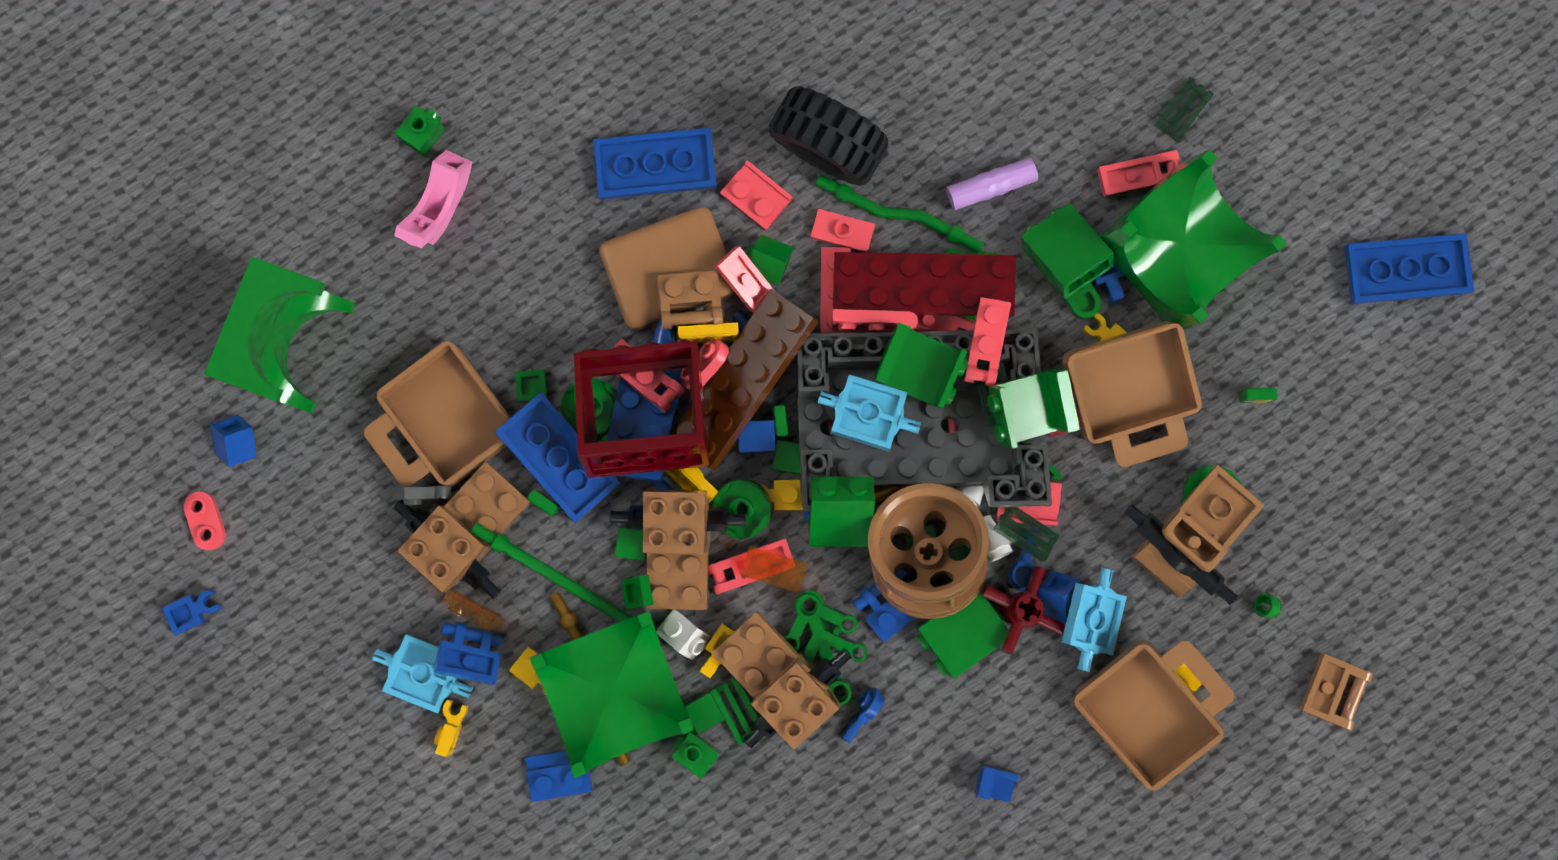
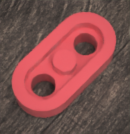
[680,339,729,390]
[184,492,226,550]

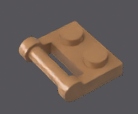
[658,270,723,329]
[1299,653,1373,731]

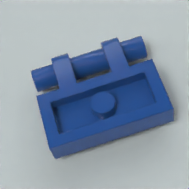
[852,568,916,642]
[433,622,503,685]

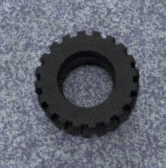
[769,86,888,186]

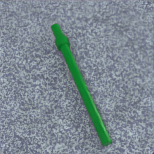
[471,522,632,622]

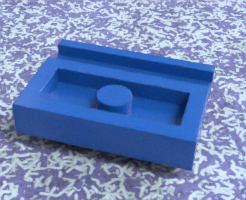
[525,750,593,802]

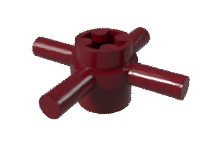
[981,566,1065,655]

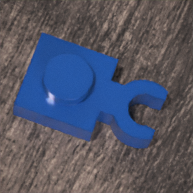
[162,590,223,636]

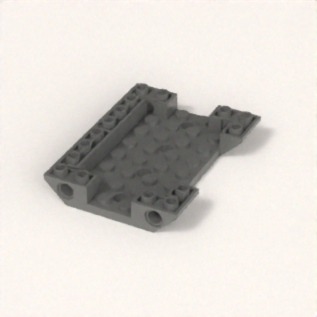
[796,329,1052,512]

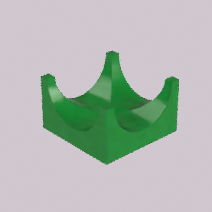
[1099,149,1287,327]
[204,256,356,413]
[530,611,694,778]

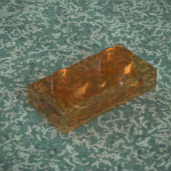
[741,546,808,593]
[443,589,506,632]

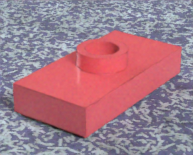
[810,209,875,253]

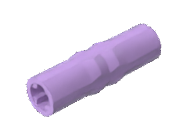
[946,157,1038,211]

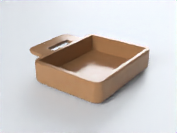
[599,206,736,340]
[1062,321,1202,467]
[364,341,511,487]
[1074,639,1234,790]

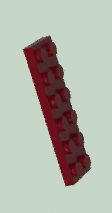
[833,252,1016,317]

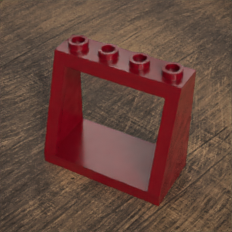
[574,339,710,478]

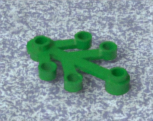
[784,590,868,705]

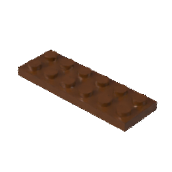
[671,289,819,471]

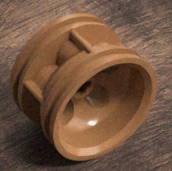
[868,483,989,619]

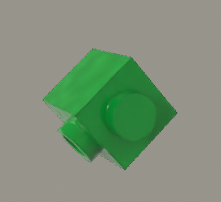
[395,105,445,157]
[746,234,794,286]
[672,730,721,779]

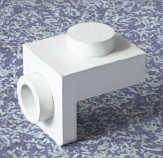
[656,609,710,660]

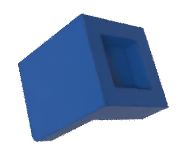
[210,415,256,467]
[739,420,776,454]
[1038,571,1080,625]
[974,763,1021,802]

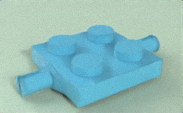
[817,374,921,452]
[1061,568,1127,672]
[372,634,473,714]

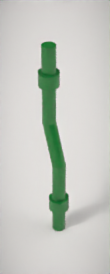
[816,174,985,252]

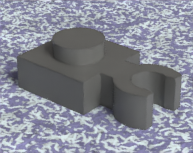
[393,486,451,505]

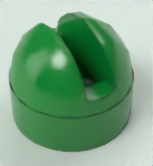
[1254,593,1282,619]

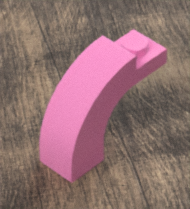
[394,150,472,248]

